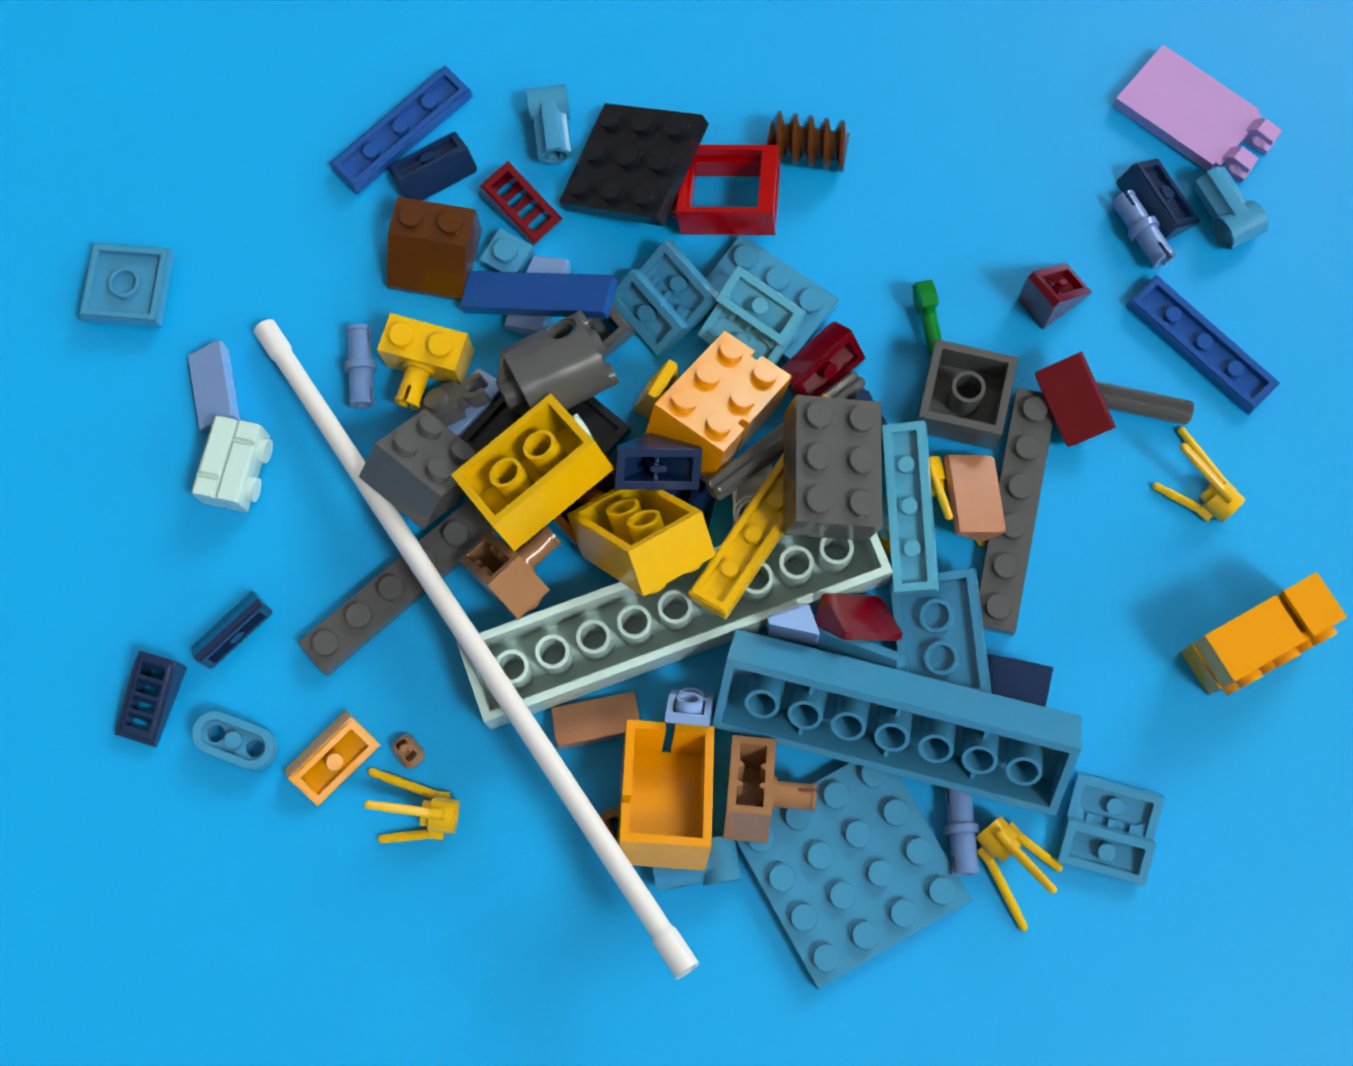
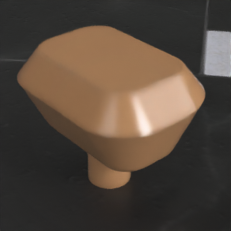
[391,734,425,769]

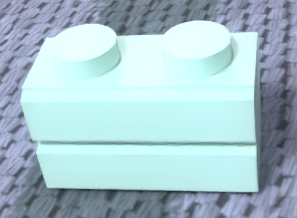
[191,415,273,513]

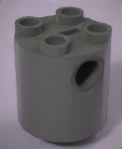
[495,310,619,415]

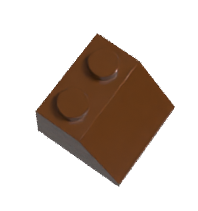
[387,196,482,301]

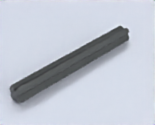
[706,372,866,500]

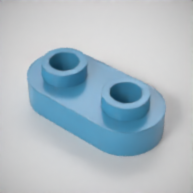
[192,711,278,771]

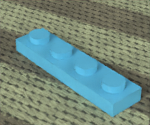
[882,420,939,595]

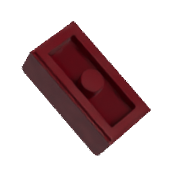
[781,321,866,397]
[1035,351,1116,447]
[815,593,903,641]

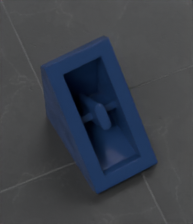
[614,433,702,490]

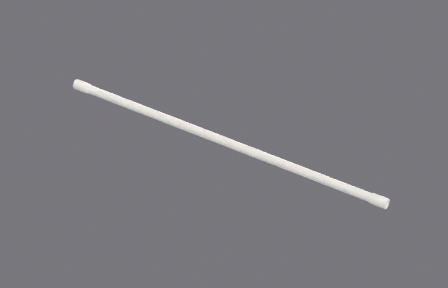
[254,319,699,980]

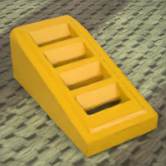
[634,359,678,419]

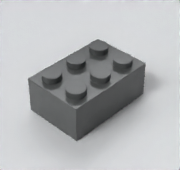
[783,395,882,541]

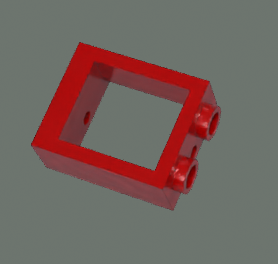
[671,145,781,235]

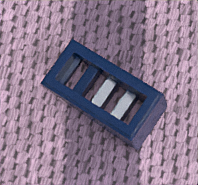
[115,651,187,748]

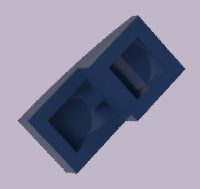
[987,654,1053,707]

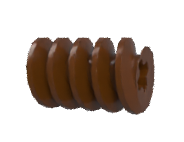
[767,111,850,172]

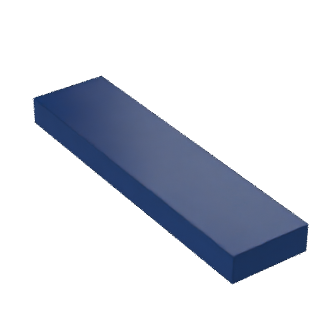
[329,66,473,195]
[460,271,618,319]
[1126,275,1280,415]

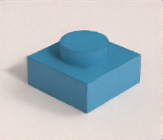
[479,228,535,272]

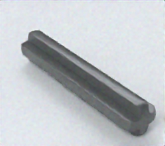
[1096,381,1194,425]

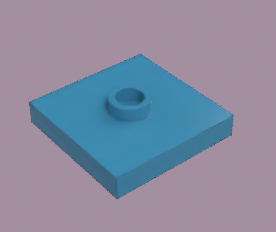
[78,243,175,328]

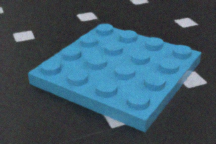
[735,763,972,989]

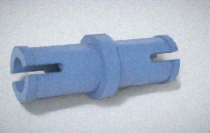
[1111,190,1177,269]
[344,324,377,409]
[944,787,980,876]

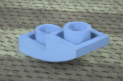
[665,687,714,727]

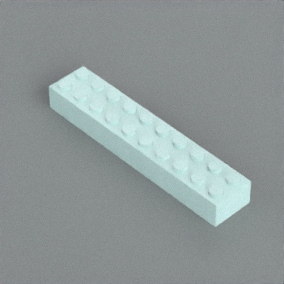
[456,533,893,729]

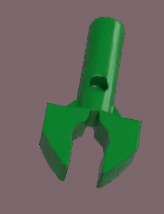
[913,279,942,357]

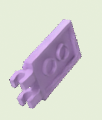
[1113,45,1282,183]

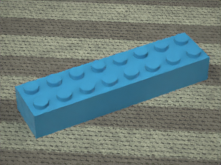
[712,629,1081,816]

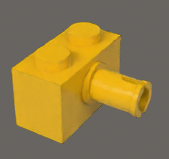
[377,313,475,410]

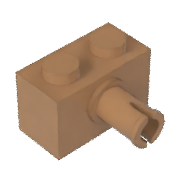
[458,526,562,620]
[723,735,817,843]

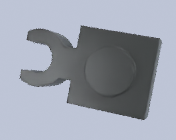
[420,373,491,427]

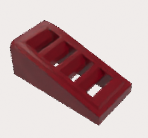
[478,161,563,246]

